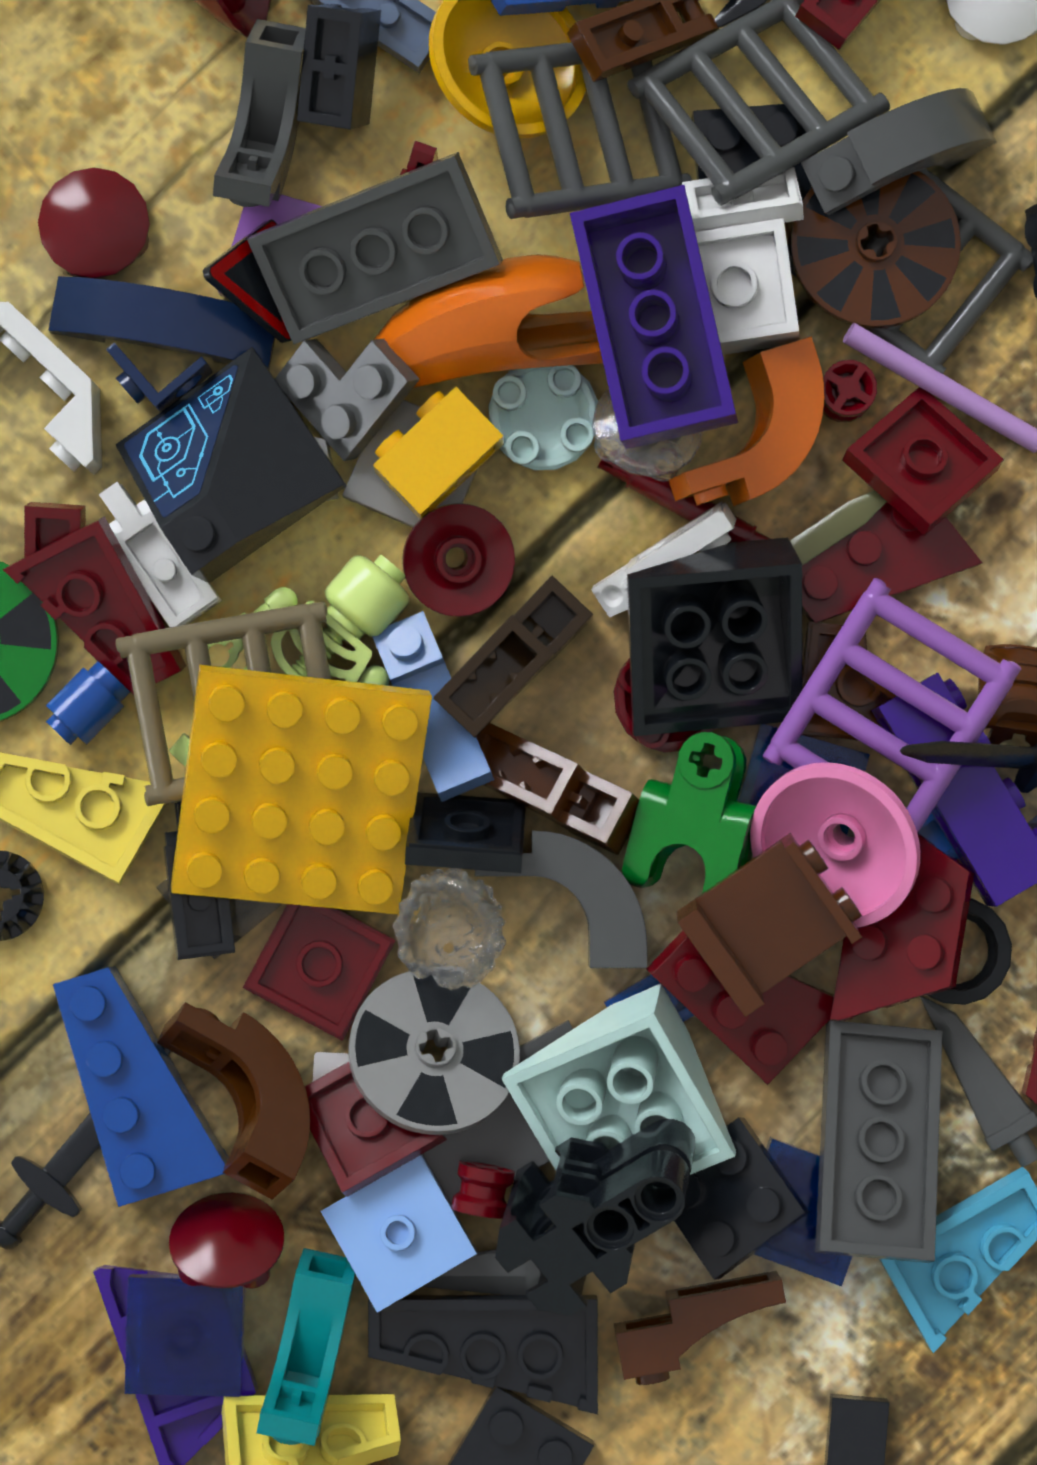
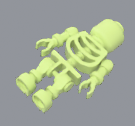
[169,554,409,767]

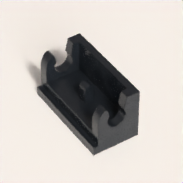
[297,4,381,129]

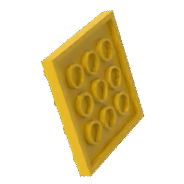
[171,665,432,915]

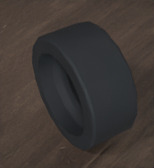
[927,898,1012,1005]

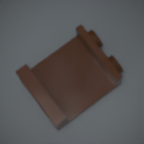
[676,833,862,1017]

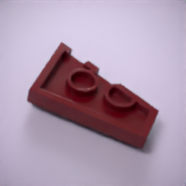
[646,930,834,1085]

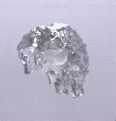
[392,868,507,991]

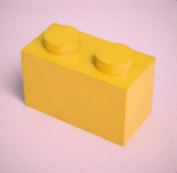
[373,387,504,519]

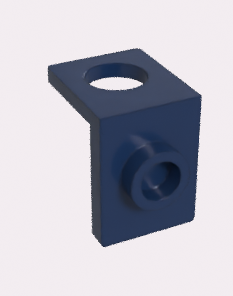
[106,342,213,412]

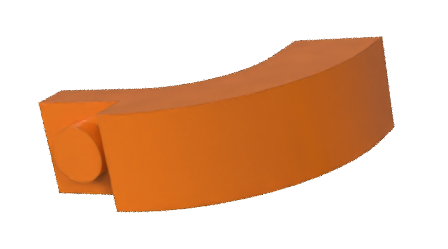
[669,336,824,507]

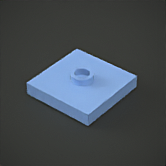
[321,1154,478,1313]

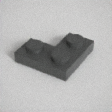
[275,339,420,461]

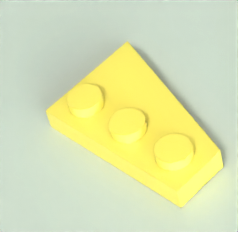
[0,752,167,886]
[222,1394,401,1465]

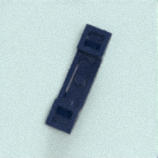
[48,276,275,370]

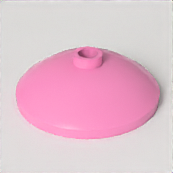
[750,763,920,927]

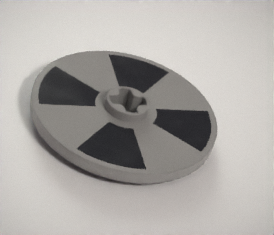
[348,968,520,1135]

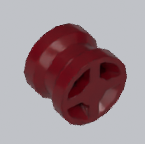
[823,360,877,422]
[451,1161,515,1219]

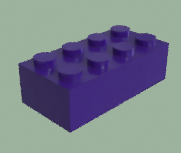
[570,185,738,450]

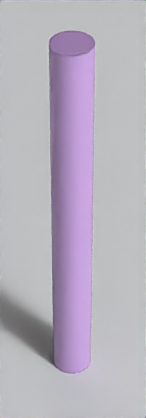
[843,323,1037,453]

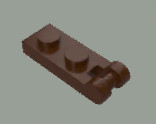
[567,0,719,82]

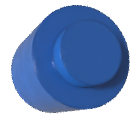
[46,661,130,745]

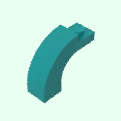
[256,1248,356,1446]

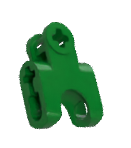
[622,732,756,893]

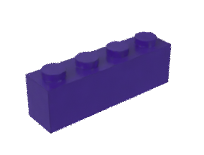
[871,673,1037,907]

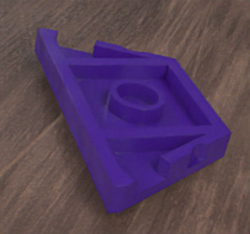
[93,1265,258,1465]

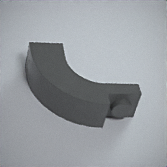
[213,19,306,207]
[801,88,997,215]
[475,830,647,968]

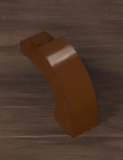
[157,1002,310,1200]

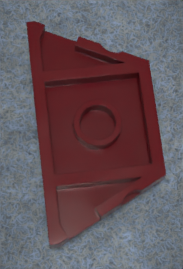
[830,833,974,1021]

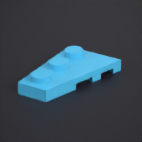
[879,1167,1037,1353]

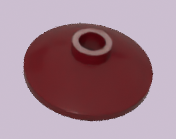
[402,503,515,616]

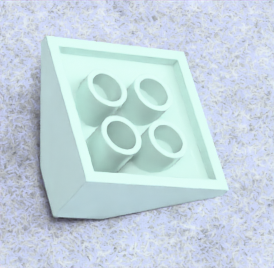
[502,983,736,1175]

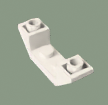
[0,302,102,475]

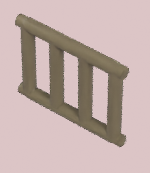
[116,602,331,806]

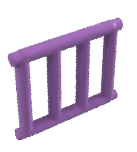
[763,578,1021,833]

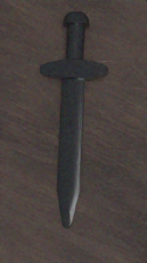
[900,741,1037,793]
[0,1046,171,1249]

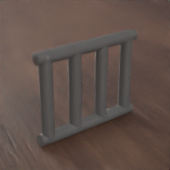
[627,0,890,206]
[468,42,692,219]
[787,168,1033,374]

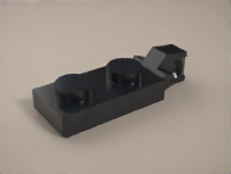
[163,801,235,960]

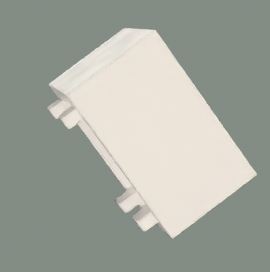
[696,218,800,355]

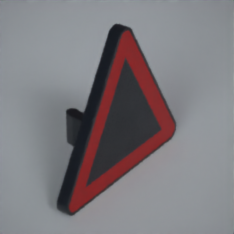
[203,219,291,343]

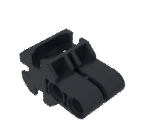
[495,1119,696,1316]

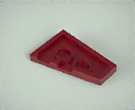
[802,502,982,623]
[3,516,187,695]

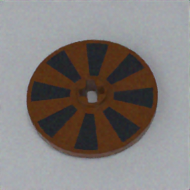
[790,171,961,328]

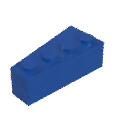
[53,966,229,1207]

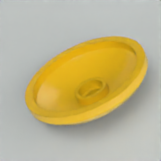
[429,0,586,139]

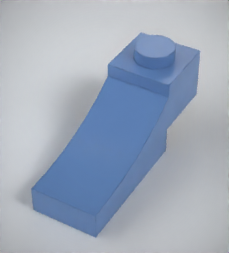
[372,611,494,802]

